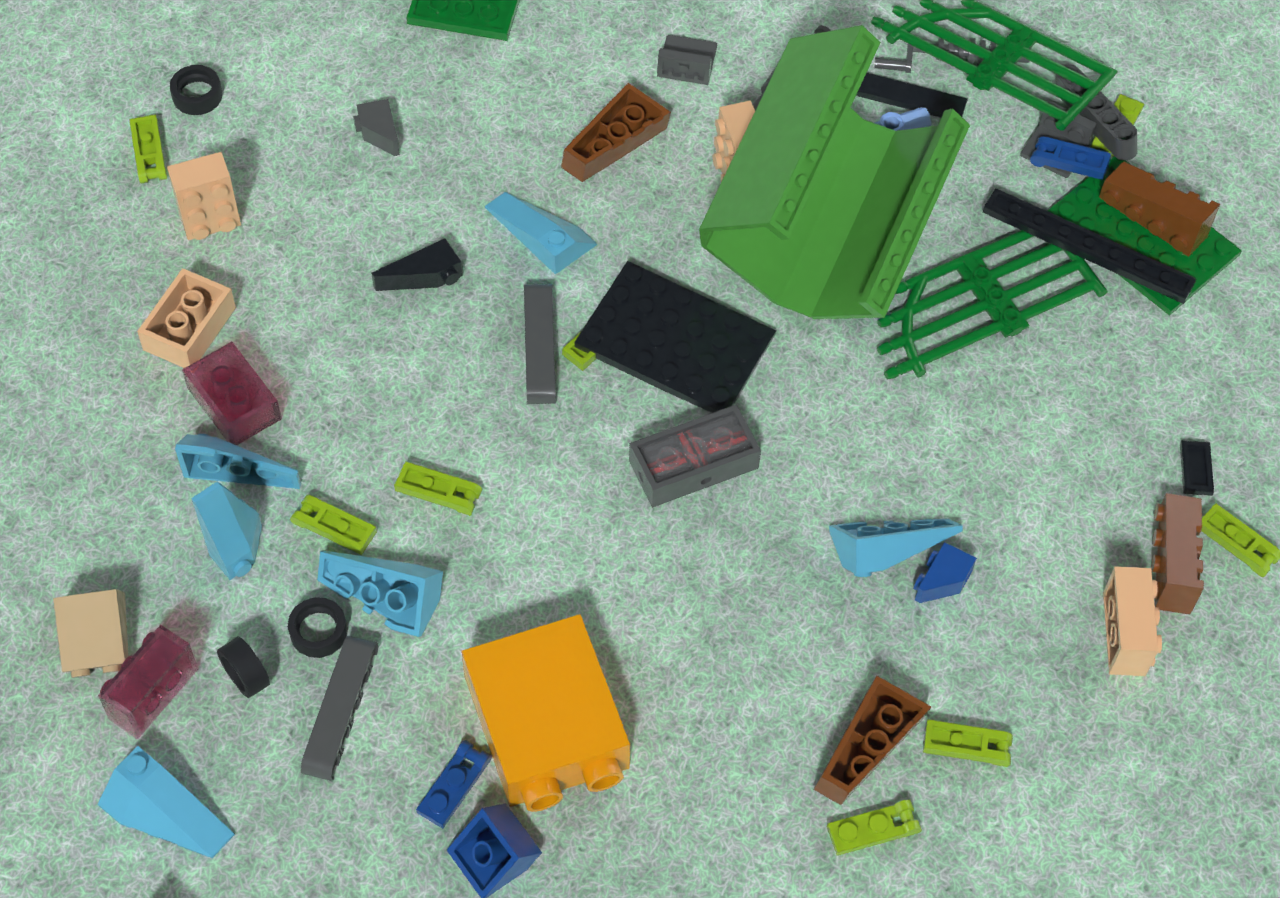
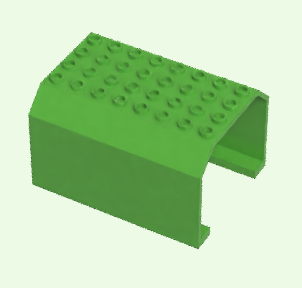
[699,25,970,319]

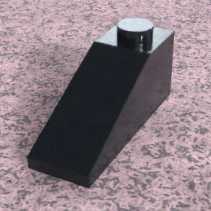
[371,238,463,291]

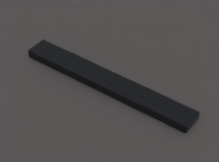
[982,188,1197,304]

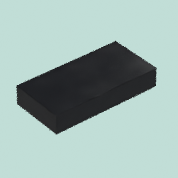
[1180,440,1214,496]

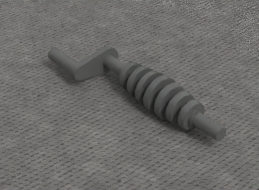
[874,38,1029,73]

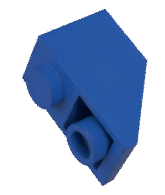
[913,542,977,603]

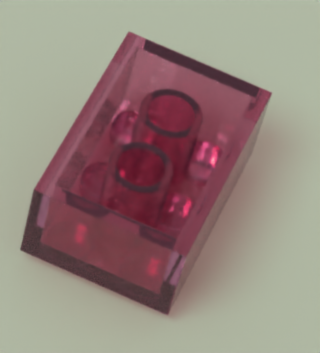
[182,342,282,445]
[98,624,198,739]

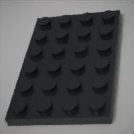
[574,261,776,413]

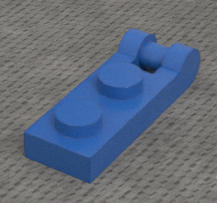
[1030,136,1112,180]
[416,740,492,829]

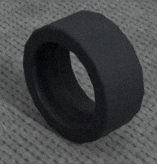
[170,65,222,115]
[287,597,348,658]
[217,636,270,698]

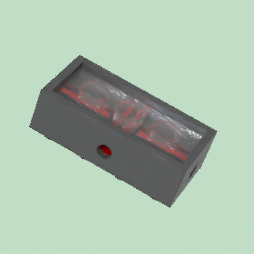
[629,405,761,508]

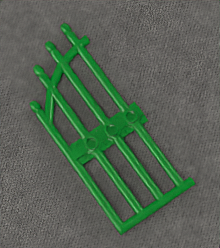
[871,0,1118,131]
[877,230,1108,380]

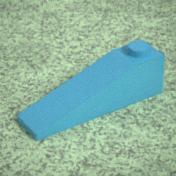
[485,192,597,274]
[175,434,301,489]
[191,481,262,580]
[829,519,963,577]
[317,550,443,637]
[98,746,235,858]

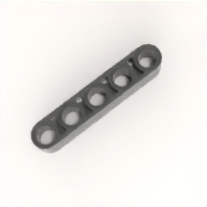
[1056,64,1138,160]
[524,284,556,404]
[301,636,378,781]

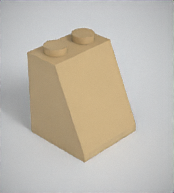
[53,589,129,678]

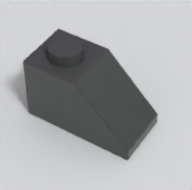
[353,99,400,156]

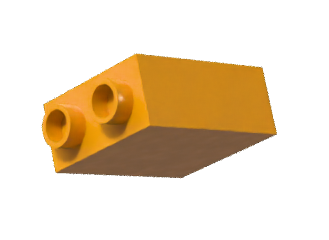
[461,614,630,812]

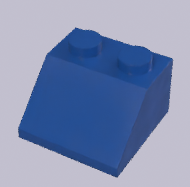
[447,803,542,898]

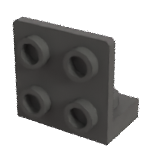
[657,35,717,85]
[1021,101,1097,178]

